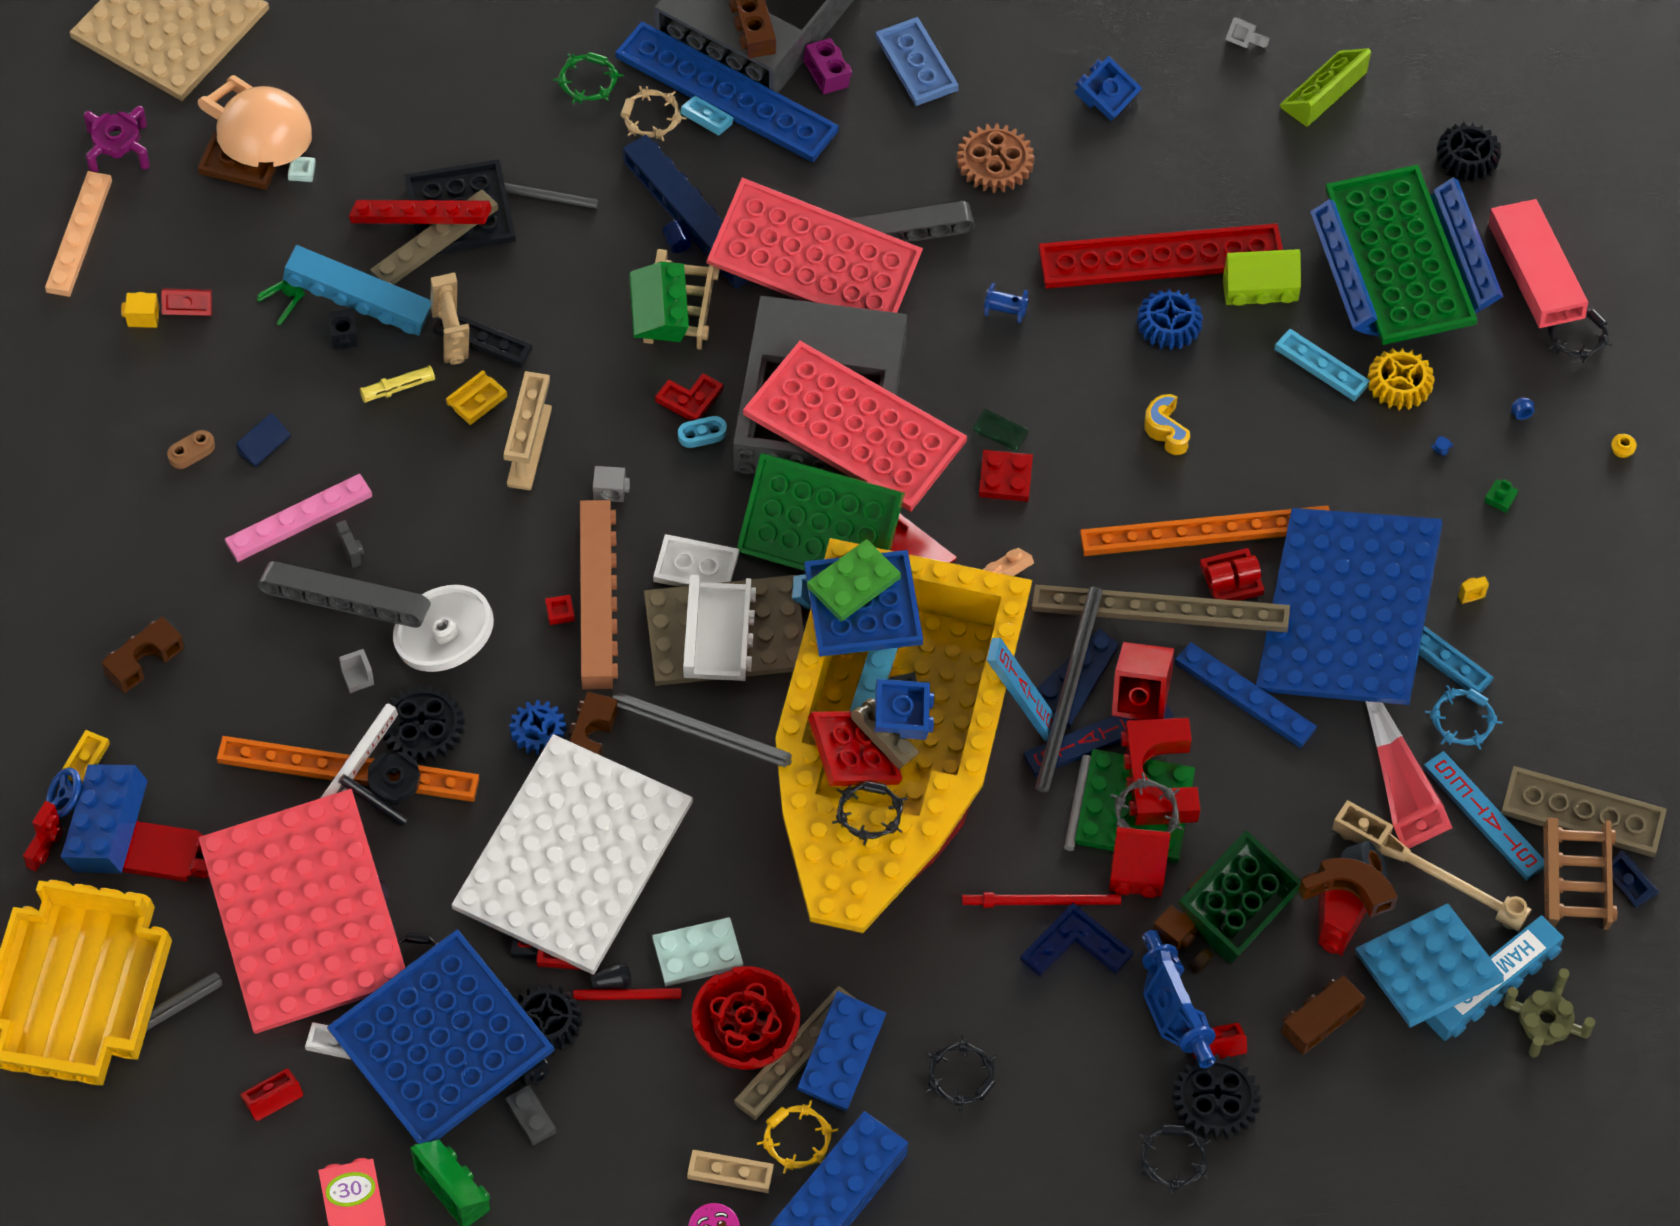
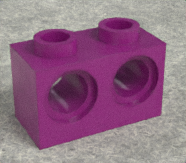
[803,38,852,95]

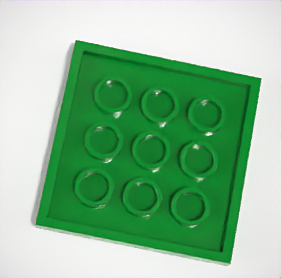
[1075,749,1195,863]

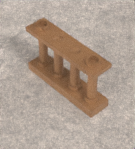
[1543,818,1617,930]

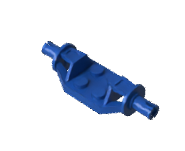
[1142,930,1216,1068]

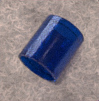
[662,221,691,253]

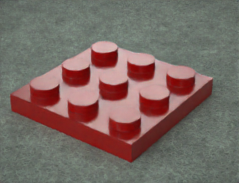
[808,711,903,786]

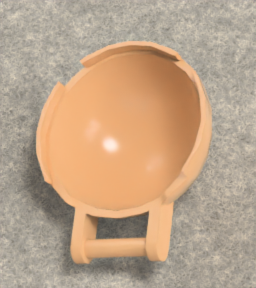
[198,75,312,167]

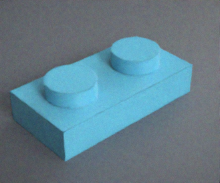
[680,96,734,136]

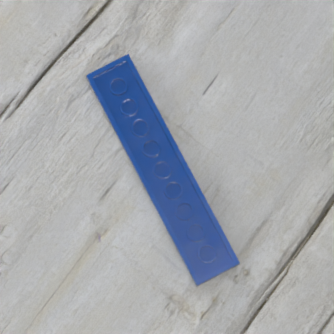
[615,21,839,163]

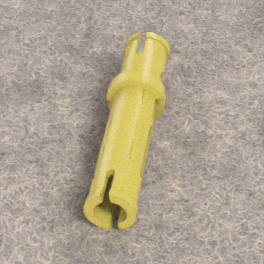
[360,365,435,403]

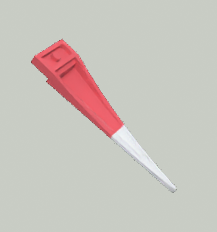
[1366,701,1452,849]

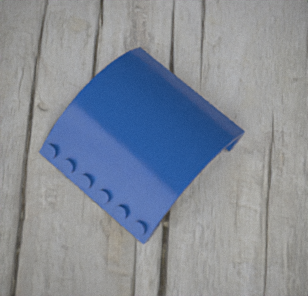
[1310,177,1504,336]

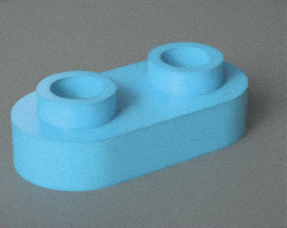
[678,416,727,448]

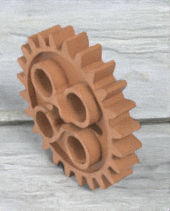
[957,123,1034,193]

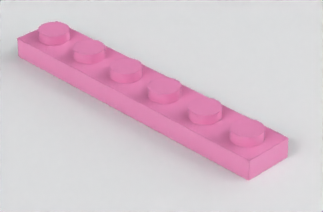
[225,473,372,562]

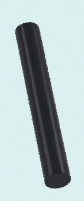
[338,774,408,826]

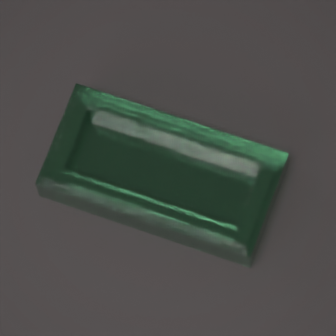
[973,408,1029,452]

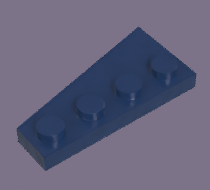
[1037,629,1119,729]

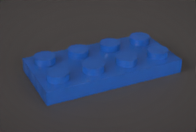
[796,991,886,1111]

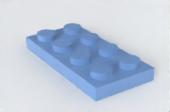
[875,17,959,106]

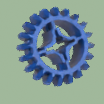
[1137,288,1203,351]

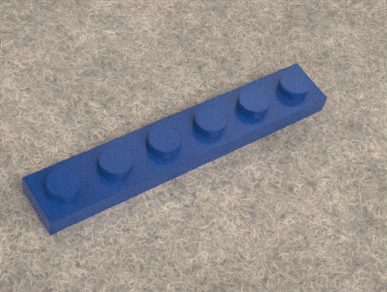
[1175,642,1317,748]

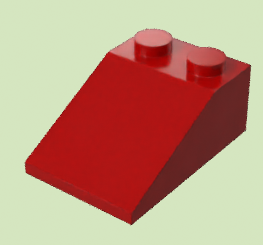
[1109,827,1170,898]

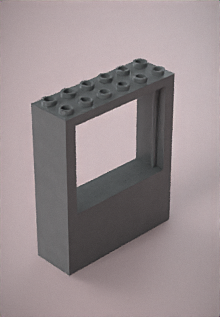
[655,0,854,93]
[733,296,907,477]

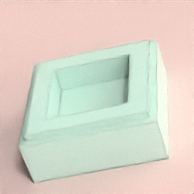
[288,157,316,182]

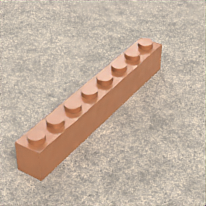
[580,500,618,689]

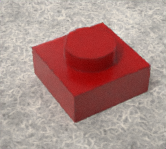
[545,595,575,625]

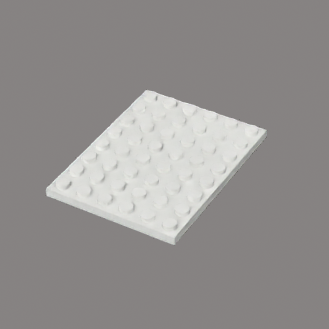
[452,734,693,975]

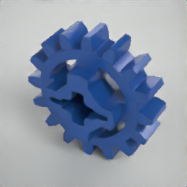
[509,700,566,755]

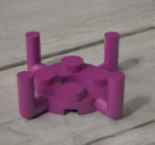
[83,106,150,173]

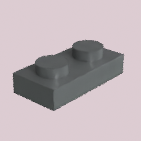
[505,1086,556,1146]

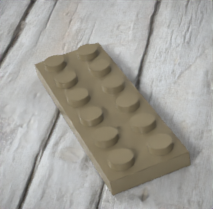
[1501,766,1667,858]

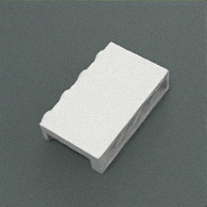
[683,574,756,681]

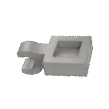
[1225,17,1270,48]

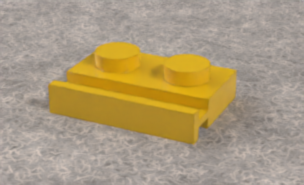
[446,370,508,425]

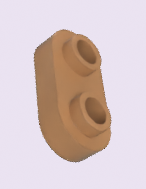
[167,430,215,469]

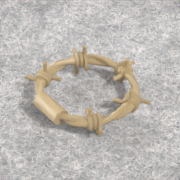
[620,86,687,141]

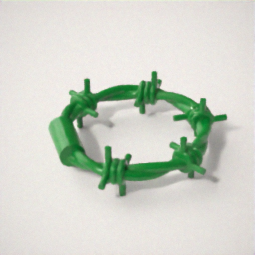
[552,52,624,104]

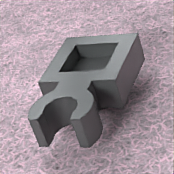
[336,520,364,568]

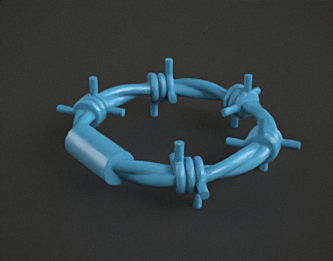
[1425,685,1503,750]

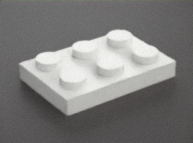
[653,534,739,587]

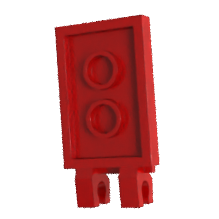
[122,821,210,882]

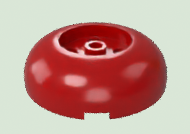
[692,966,800,1070]

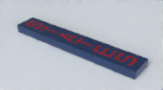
[1023,704,1174,777]

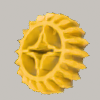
[1367,347,1435,411]

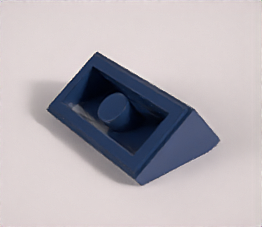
[236,413,291,467]
[1612,851,1660,907]

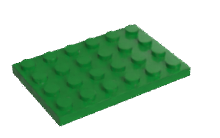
[737,453,905,571]

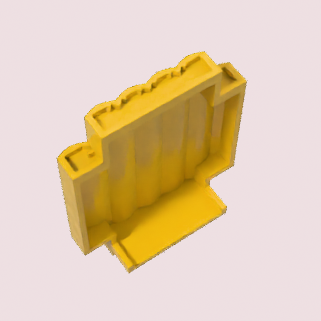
[0,880,172,1085]

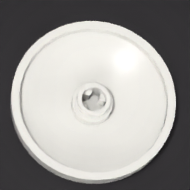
[393,585,494,672]

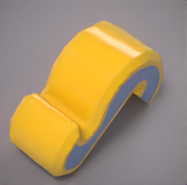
[1144,394,1190,455]

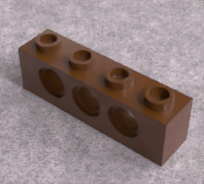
[729,0,776,59]

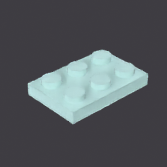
[652,917,743,987]

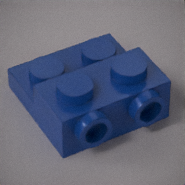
[1074,56,1143,121]
[875,679,934,740]

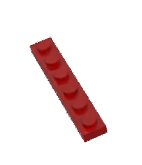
[349,200,492,224]

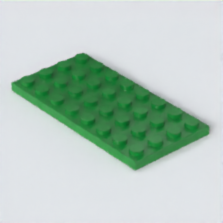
[1325,164,1478,345]

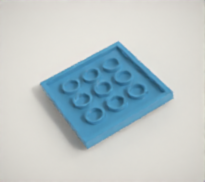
[1355,903,1504,1028]

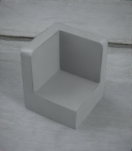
[339,649,374,693]

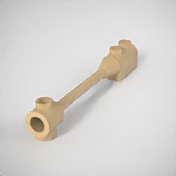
[1332,800,1532,932]

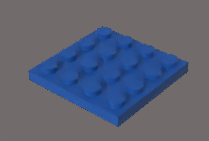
[804,550,923,657]

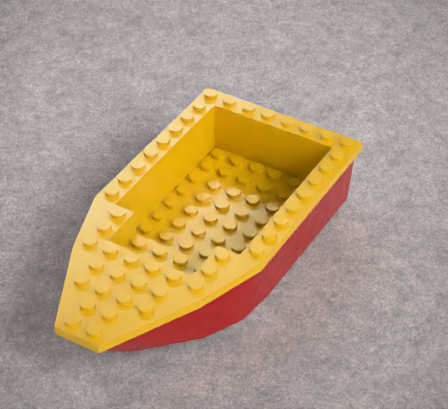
[775,538,1032,933]

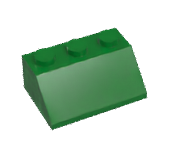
[629,261,689,342]
[410,1140,491,1226]

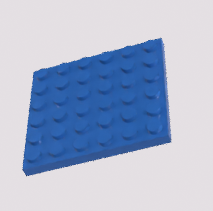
[327,929,555,1144]

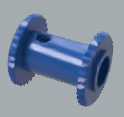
[984,283,1029,323]

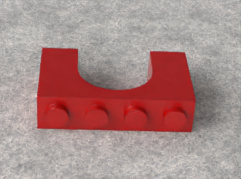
[1121,718,1200,826]

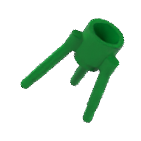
[257,280,305,325]

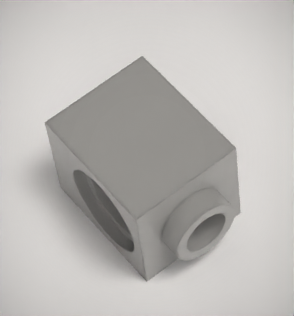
[593,466,630,502]

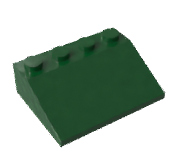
[1178,830,1301,965]

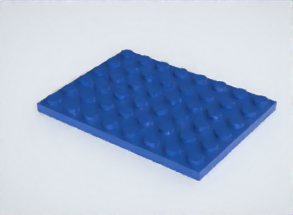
[1256,508,1443,705]

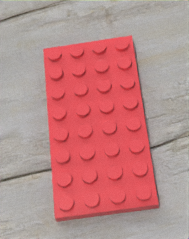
[706,177,923,313]
[743,341,967,512]

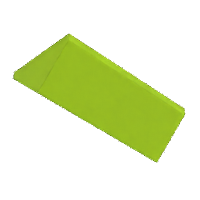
[1280,48,1371,127]

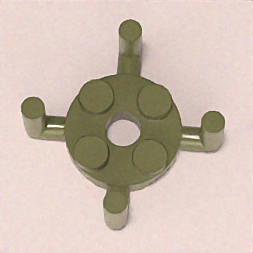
[1503,968,1595,1057]

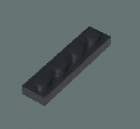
[433,314,532,368]

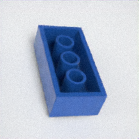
[61,764,148,873]

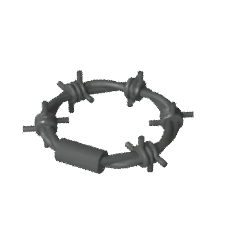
[1111,772,1183,833]

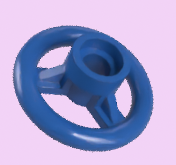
[46,767,81,818]

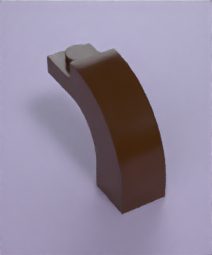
[1298,858,1398,918]

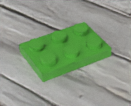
[807,539,901,622]

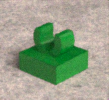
[1484,479,1519,513]

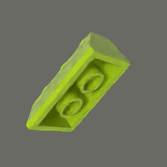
[1222,249,1301,306]

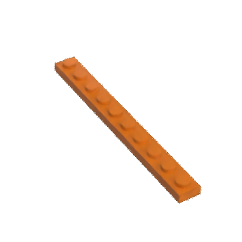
[1080,505,1330,556]
[217,736,479,802]

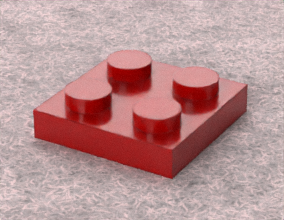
[979,450,1033,502]

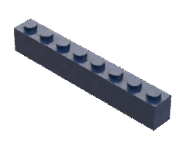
[623,135,749,290]

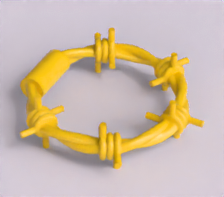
[757,1100,838,1174]

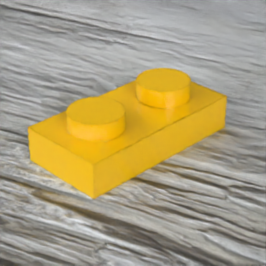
[62,730,110,785]

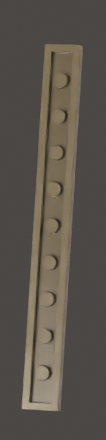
[1032,584,1290,632]

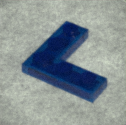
[1020,903,1134,976]

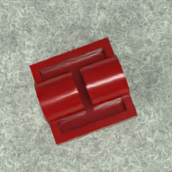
[1199,548,1265,601]

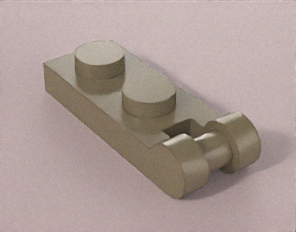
[851,698,919,770]

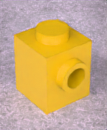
[121,292,160,328]

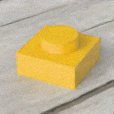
[1458,576,1489,604]

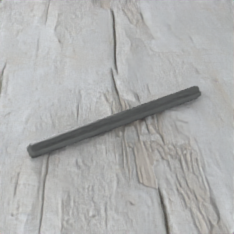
[1035,586,1103,793]
[612,692,792,768]

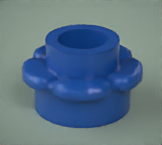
[1511,397,1535,420]

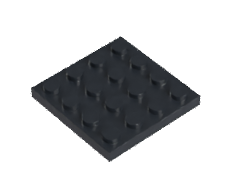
[404,159,516,255]

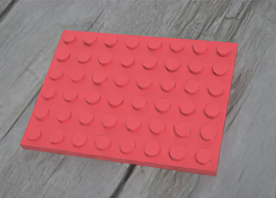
[198,789,406,1034]

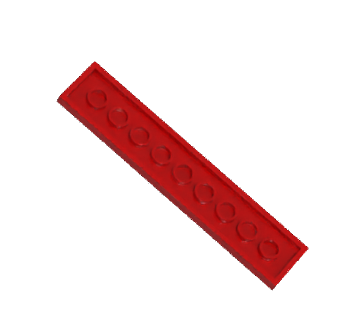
[1038,223,1283,289]

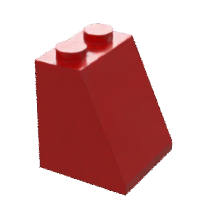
[1112,642,1174,720]
[1318,890,1367,956]

